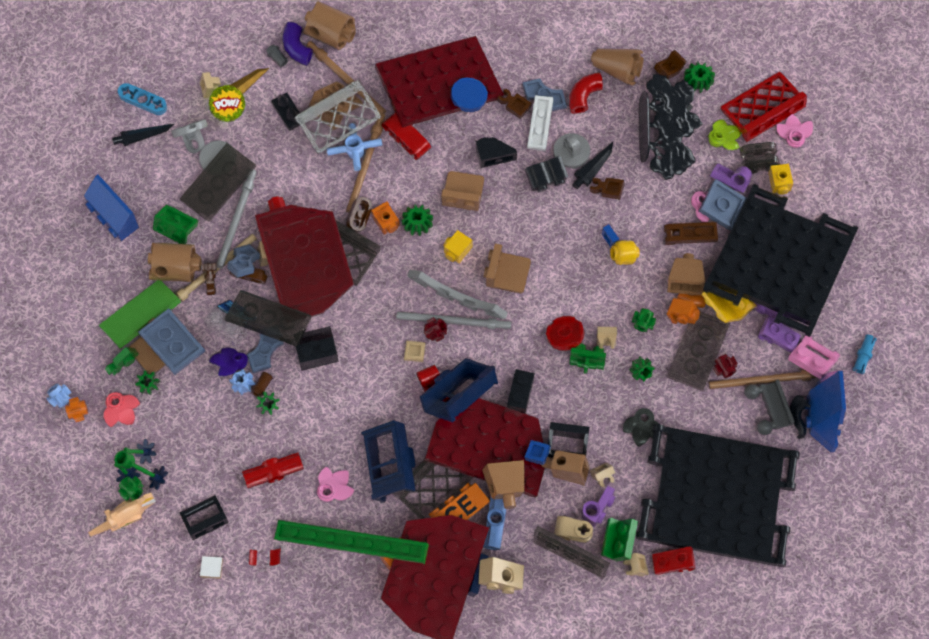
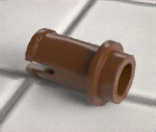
[251,372,273,397]

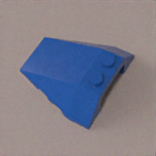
[805,371,846,452]

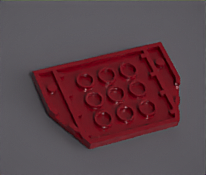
[255,205,355,325]
[424,398,545,498]
[380,515,489,639]

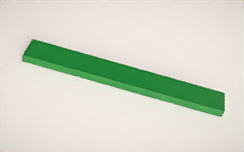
[274,520,429,564]

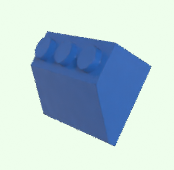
[84,174,139,241]

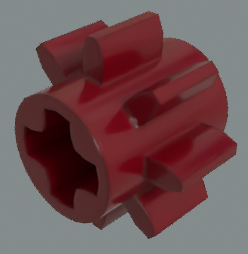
[424,317,447,342]
[713,354,738,378]

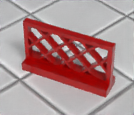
[721,71,807,142]

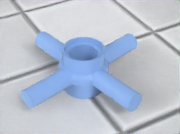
[327,123,383,171]

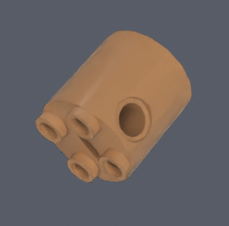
[303,1,356,50]
[148,243,202,282]

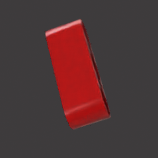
[382,113,431,160]

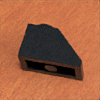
[476,137,517,168]

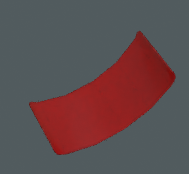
[249,548,281,566]

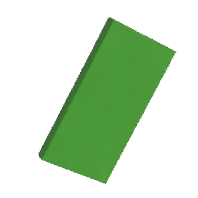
[99,280,181,349]

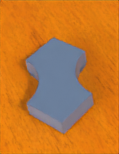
[522,78,567,111]
[227,244,260,278]
[247,326,284,373]

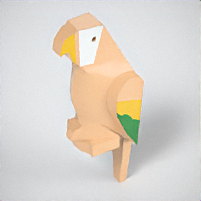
[88,492,156,537]

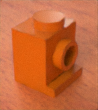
[371,201,400,234]
[667,298,700,324]

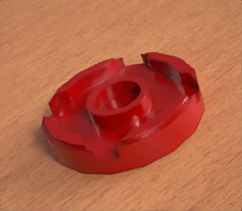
[546,316,585,351]

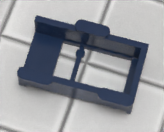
[420,358,498,422]
[361,420,416,503]

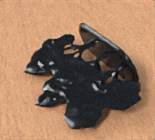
[638,74,703,180]

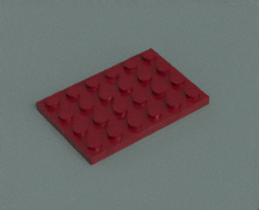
[375,36,504,128]

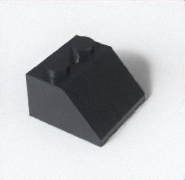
[293,326,339,371]

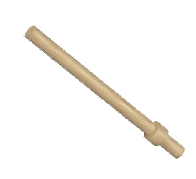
[175,234,257,302]

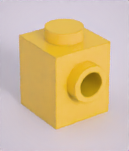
[768,164,793,195]
[443,230,473,264]

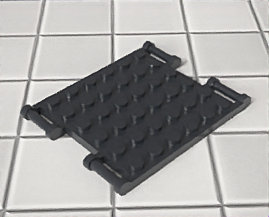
[702,184,859,337]
[636,424,800,567]

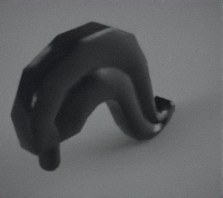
[790,395,811,439]

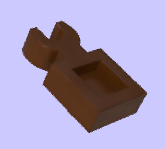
[497,89,532,119]
[590,177,625,200]

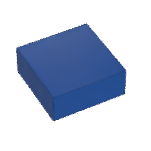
[602,224,619,248]
[525,440,551,465]

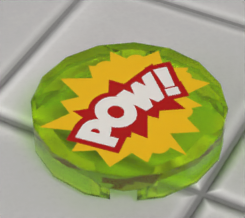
[208,85,245,122]

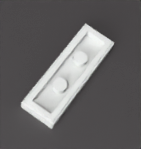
[527,95,554,151]

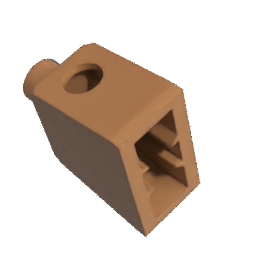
[667,253,705,295]
[542,450,590,486]
[483,460,524,509]

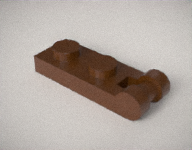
[664,222,718,245]

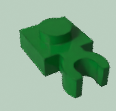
[105,347,139,375]

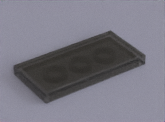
[180,143,256,222]
[225,290,312,347]
[667,312,731,392]
[533,526,610,579]

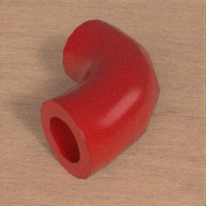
[569,72,603,114]

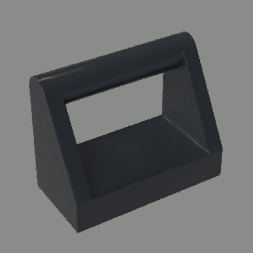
[548,422,590,458]
[179,495,229,540]

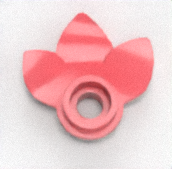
[103,392,140,427]

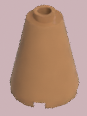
[591,49,644,86]

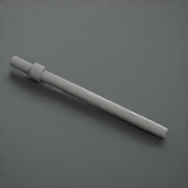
[217,169,257,269]
[397,312,511,330]

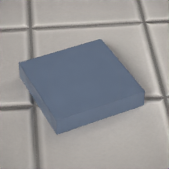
[699,179,747,231]

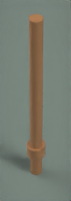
[306,41,386,114]
[346,113,385,213]
[709,369,817,389]

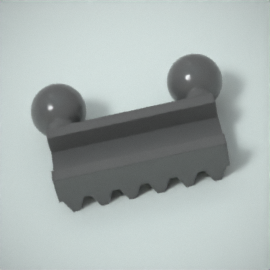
[744,379,794,435]

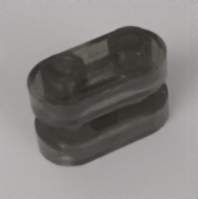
[739,142,780,174]

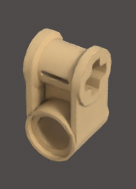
[554,516,593,543]

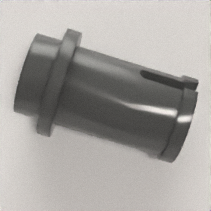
[266,44,289,68]

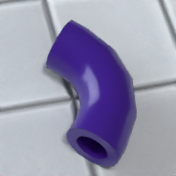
[282,22,313,66]

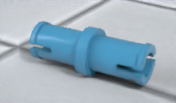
[852,334,877,374]

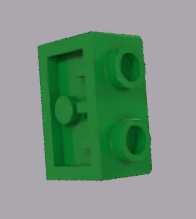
[153,204,198,244]
[601,517,638,562]

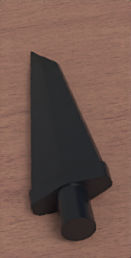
[112,124,174,146]
[572,142,613,189]

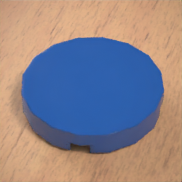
[451,77,488,112]

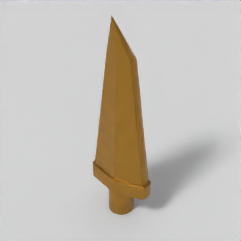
[220,68,269,95]

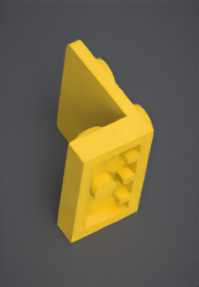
[702,287,757,323]

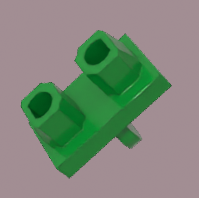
[569,344,606,374]

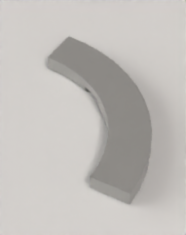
[407,270,508,319]

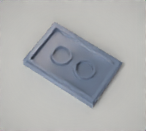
[138,308,205,375]

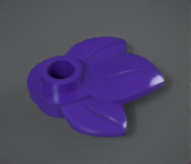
[209,347,248,376]

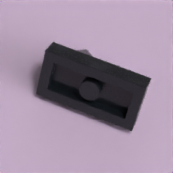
[271,92,305,131]

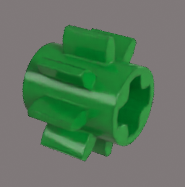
[631,308,656,332]
[629,356,655,382]
[135,370,160,395]
[255,392,280,415]
[118,476,144,501]

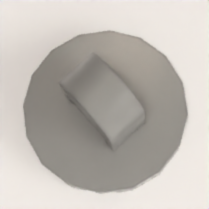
[171,119,208,153]
[554,133,590,169]

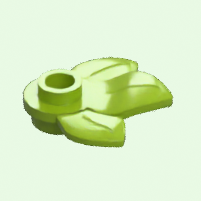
[708,119,741,150]

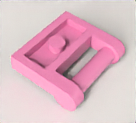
[788,336,840,379]

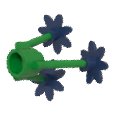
[114,439,168,490]

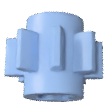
[229,369,255,395]
[46,384,71,408]

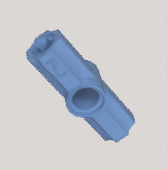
[483,497,506,550]

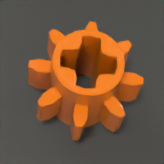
[65,397,88,422]

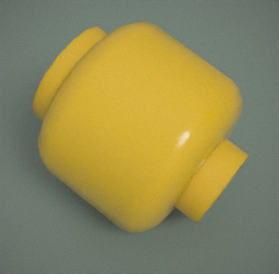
[610,240,640,265]

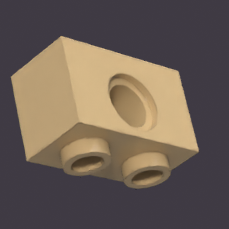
[479,557,524,594]

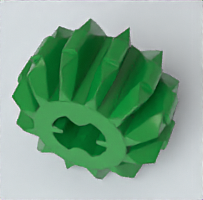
[684,61,715,93]
[401,204,433,236]

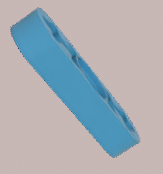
[118,83,167,115]

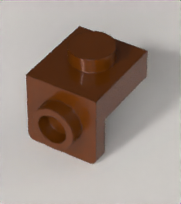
[654,50,686,79]

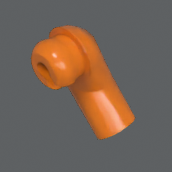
[677,293,706,308]

